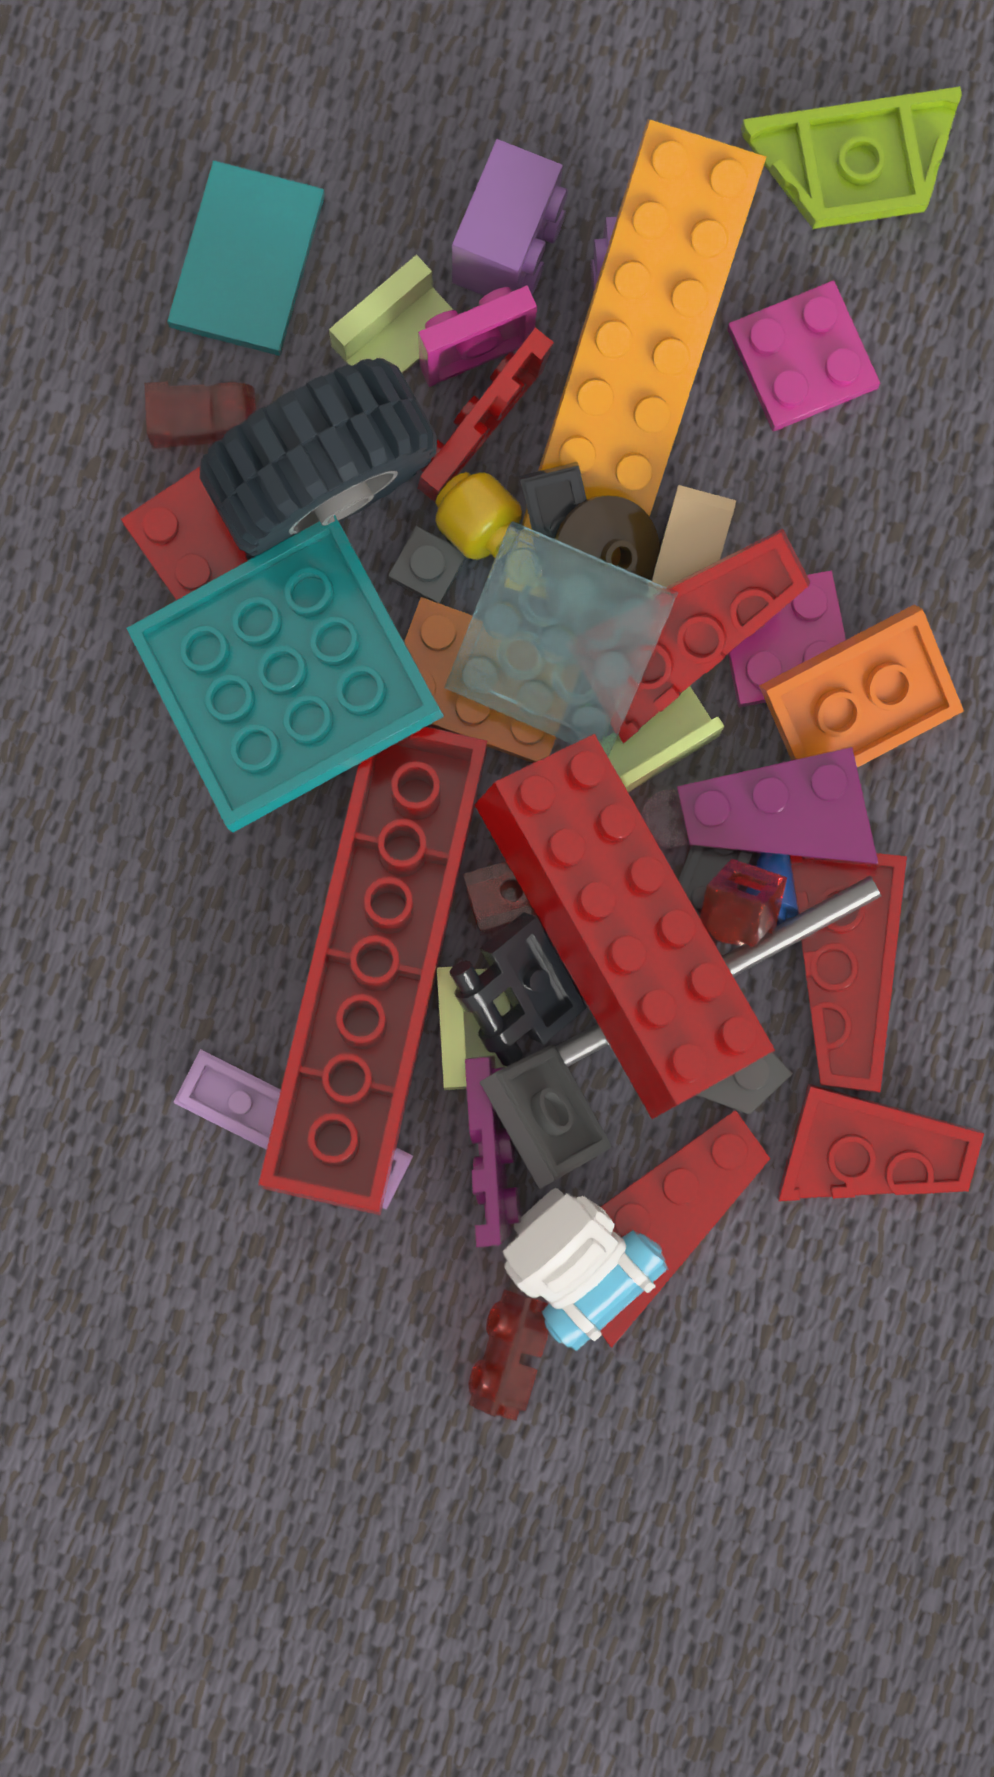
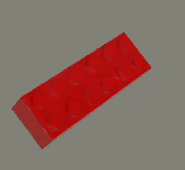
[474,734,775,1119]

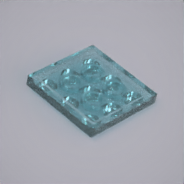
[444,522,678,757]

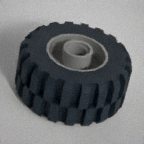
[200,358,437,556]

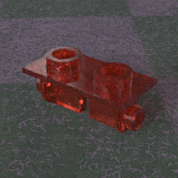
[468,1289,549,1421]

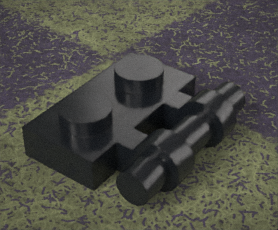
[449,912,586,1067]

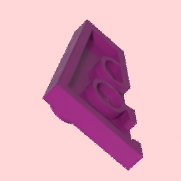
[677,747,879,865]
[465,1055,521,1247]

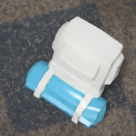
[503,1188,668,1351]

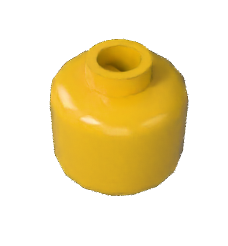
[435,472,522,560]

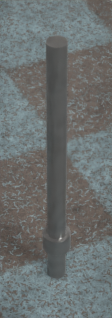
[556,876,881,1067]

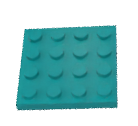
[126,515,444,833]

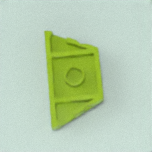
[741,86,962,229]

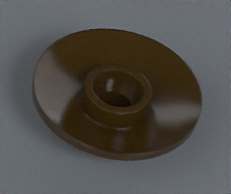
[552,495,660,616]

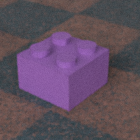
[452,139,568,296]

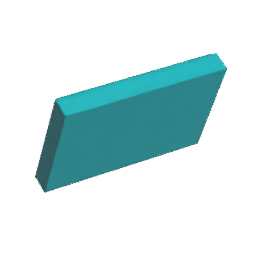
[167,160,325,356]

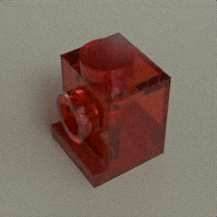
[700,859,787,947]

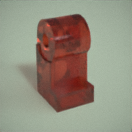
[144,381,256,449]

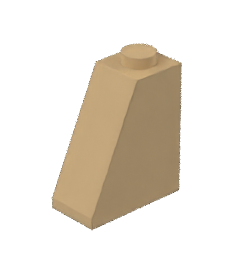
[647,485,736,597]

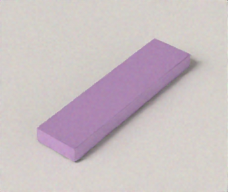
[173,1049,413,1210]

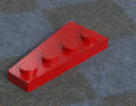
[600,1110,770,1348]

